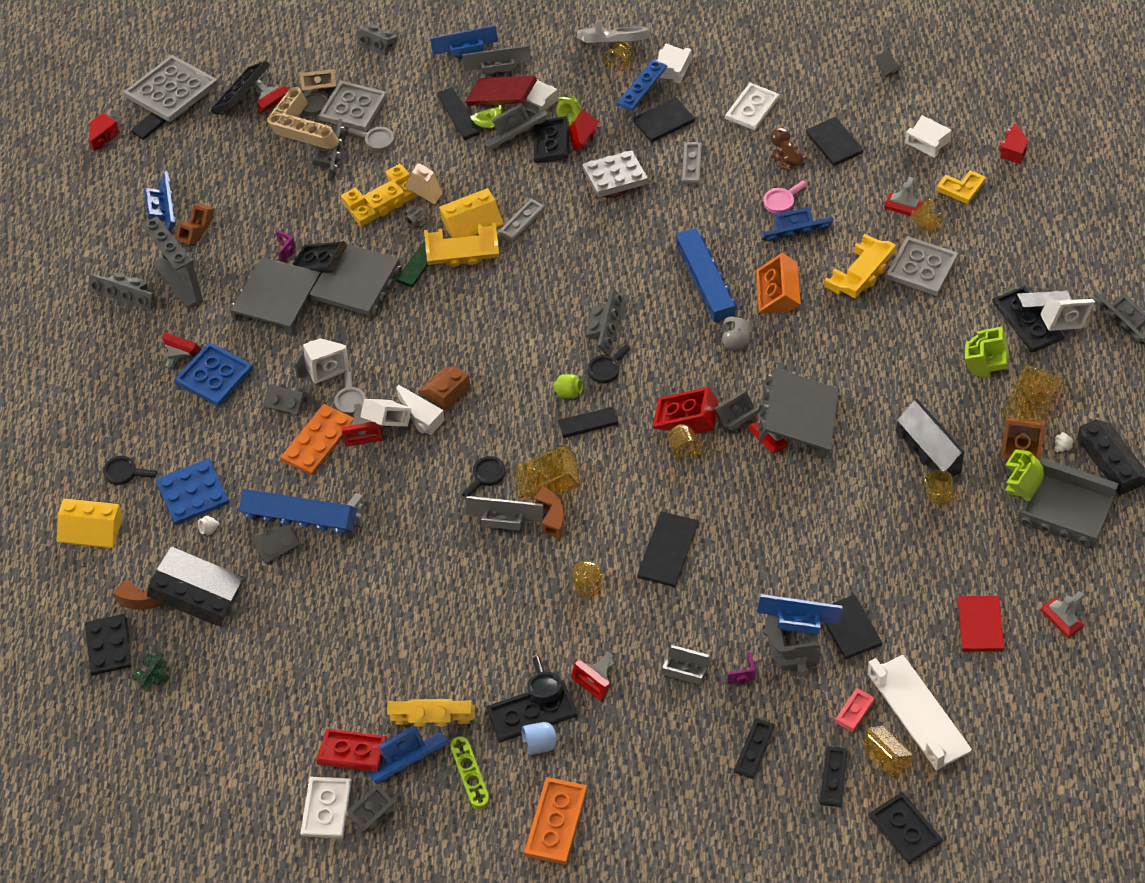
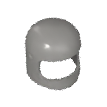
[722,317,750,351]

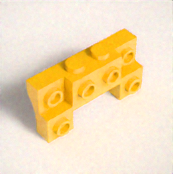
[341,164,419,227]
[424,223,499,267]
[824,234,896,299]
[387,699,475,726]

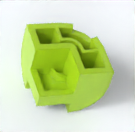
[965,326,1010,377]
[1005,449,1044,501]

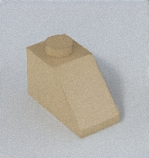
[300,69,337,91]
[405,163,442,205]

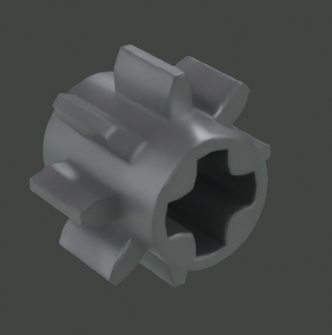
[405,205,427,227]

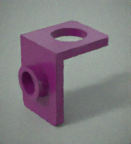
[276,230,296,262]
[727,651,755,685]

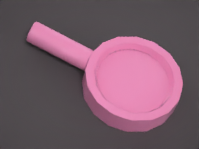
[763,181,807,214]

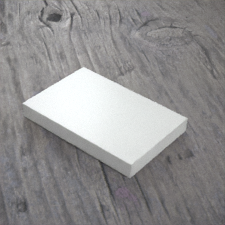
[725,83,780,130]
[300,777,352,838]

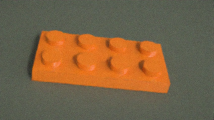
[280,404,354,475]
[524,777,587,865]

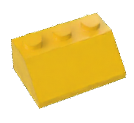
[439,188,504,238]
[57,498,124,548]

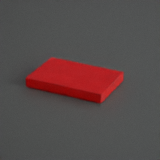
[957,596,1004,652]
[316,729,388,772]

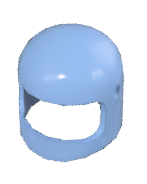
[522,722,557,756]

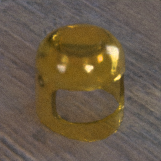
[602,41,633,71]
[910,197,943,232]
[668,425,701,459]
[924,470,955,505]
[572,560,603,597]

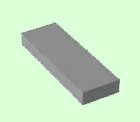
[682,142,702,185]
[498,199,545,242]

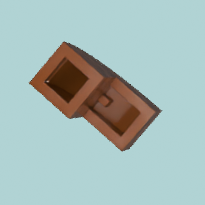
[175,203,215,245]
[535,487,564,539]
[113,579,163,610]

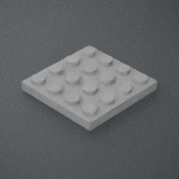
[123,55,219,122]

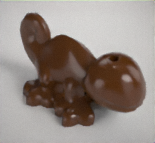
[770,127,806,171]

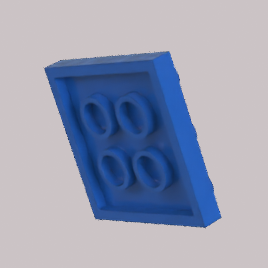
[174,342,253,407]
[155,458,229,525]

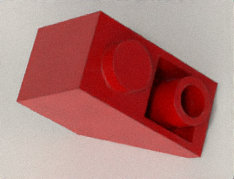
[568,109,599,151]
[89,112,120,152]
[999,123,1028,164]

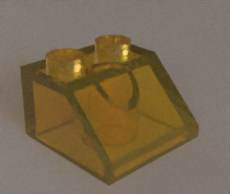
[863,726,912,778]

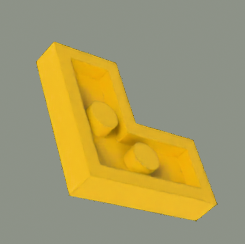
[936,170,986,204]

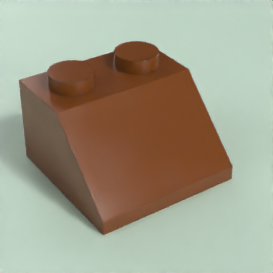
[418,366,471,411]
[1000,417,1045,461]

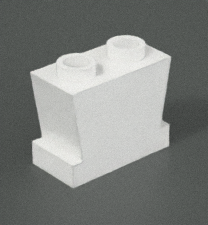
[657,44,691,83]
[515,80,558,114]
[905,115,952,158]
[360,399,412,426]

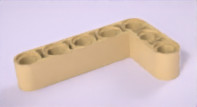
[267,87,339,149]

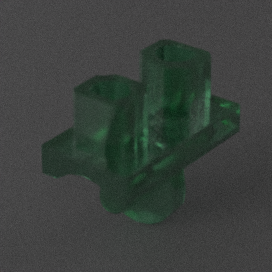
[132,652,169,692]

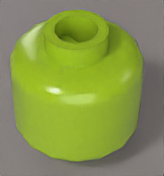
[553,374,583,399]

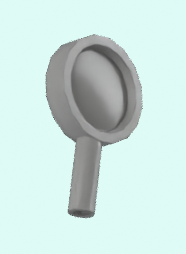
[348,127,394,152]
[334,371,366,416]

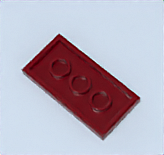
[465,76,537,106]

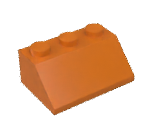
[756,253,801,313]

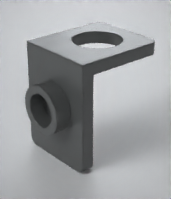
[875,50,904,76]
[294,350,313,382]

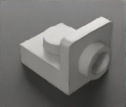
[347,493,364,527]

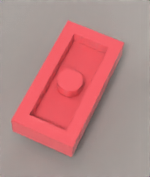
[835,688,875,732]

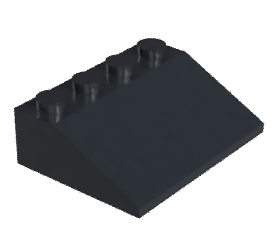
[146,547,244,626]

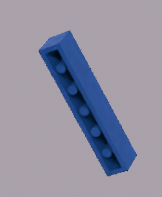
[676,227,737,322]
[238,489,357,534]

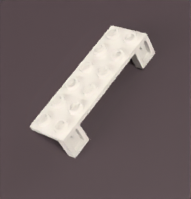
[868,655,971,770]

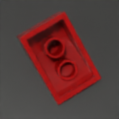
[653,387,719,434]

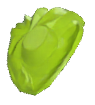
[557,95,582,127]
[470,105,503,129]

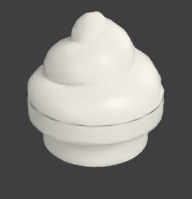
[1054,432,1074,452]
[198,516,219,536]

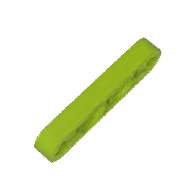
[450,736,489,810]

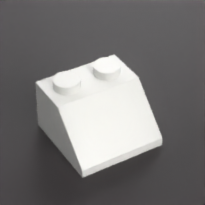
[1040,299,1095,331]
[303,338,349,384]

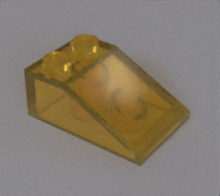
[1001,363,1063,422]
[515,444,580,498]

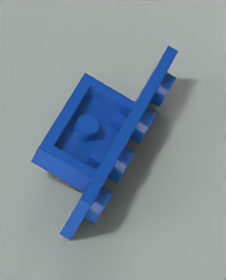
[430,25,498,57]
[617,59,667,111]
[144,171,176,232]
[761,207,834,241]
[757,594,842,634]
[368,726,449,784]

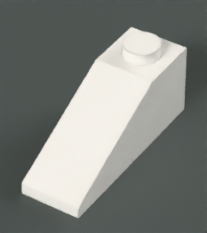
[396,385,445,435]

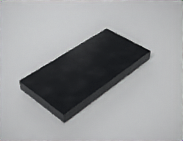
[210,60,270,114]
[992,285,1064,353]
[637,511,698,587]
[486,680,578,743]

